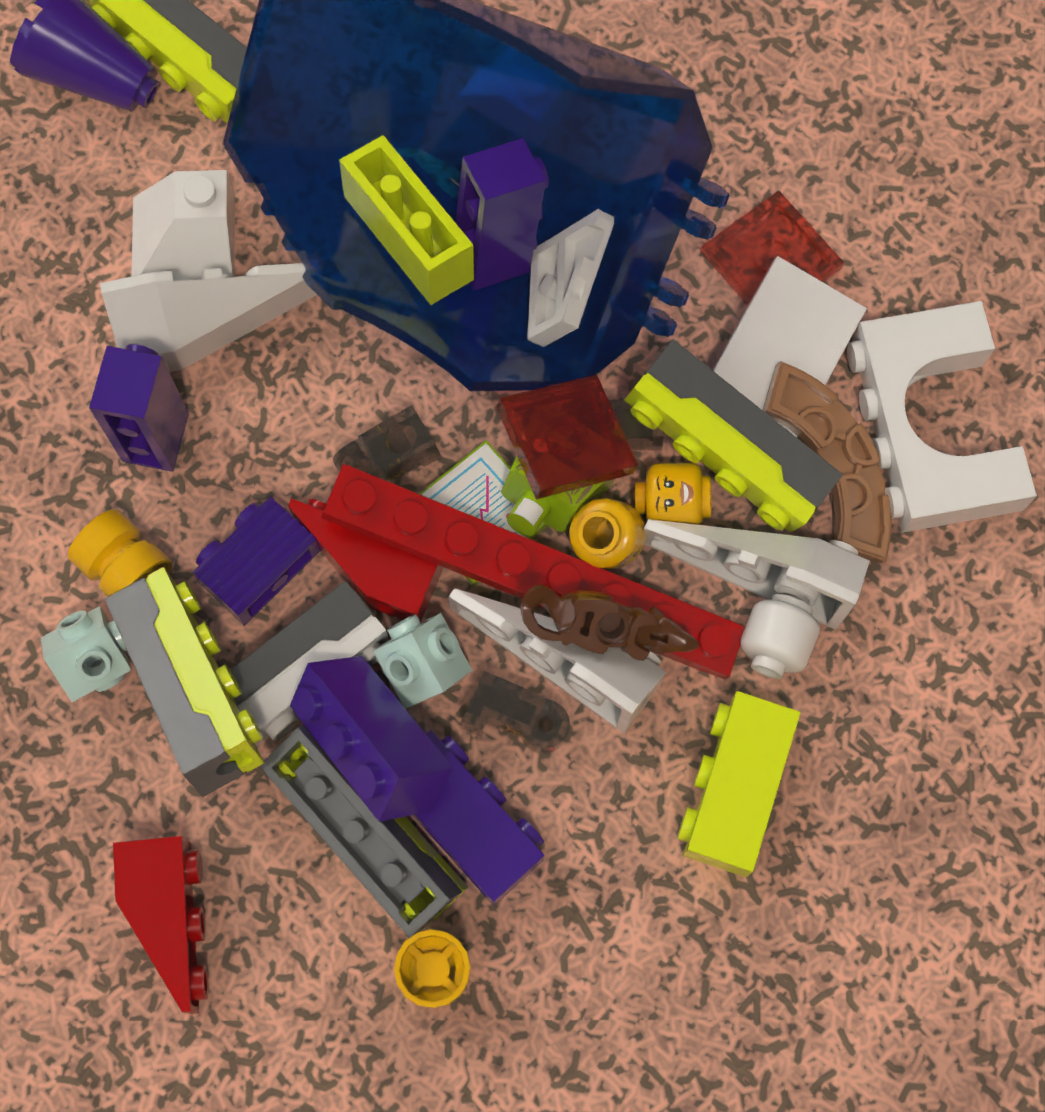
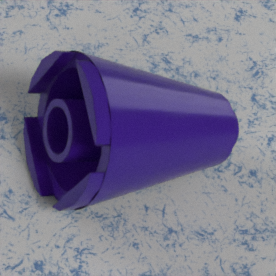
[10,0,159,112]

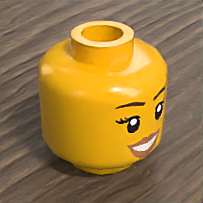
[635,463,712,525]
[569,498,646,569]

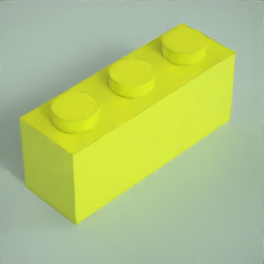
[339,135,474,305]
[677,691,801,877]

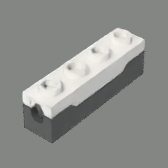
[230,581,389,746]

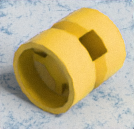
[67,509,173,597]
[394,929,470,1009]

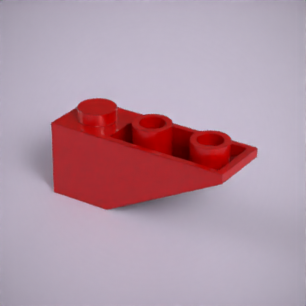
[288,498,443,622]
[113,836,209,1014]

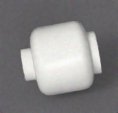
[740,594,820,679]

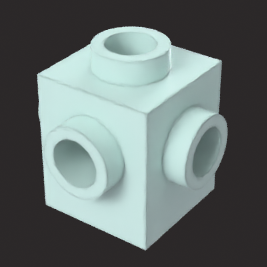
[41,606,131,702]
[373,613,473,709]

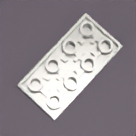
[713,256,867,437]

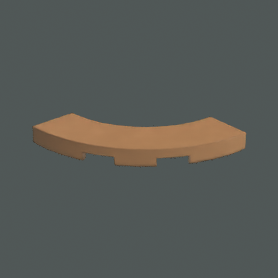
[763,361,892,563]

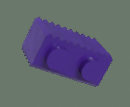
[192,497,320,626]

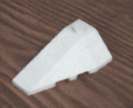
[100,262,324,373]
[643,519,869,630]
[448,588,666,734]

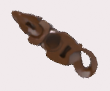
[521,584,699,661]

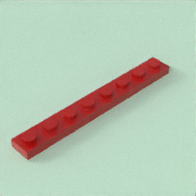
[321,463,745,679]

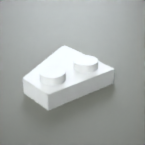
[527,209,614,347]

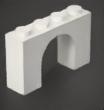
[847,301,1037,533]

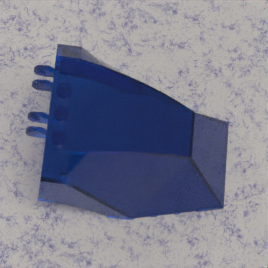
[222,0,730,392]

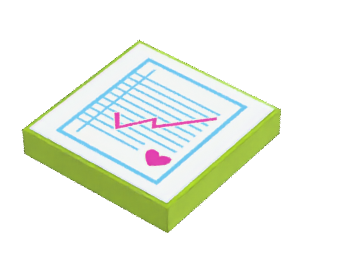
[419,440,548,587]

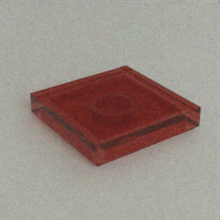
[700,191,844,306]
[496,375,638,500]

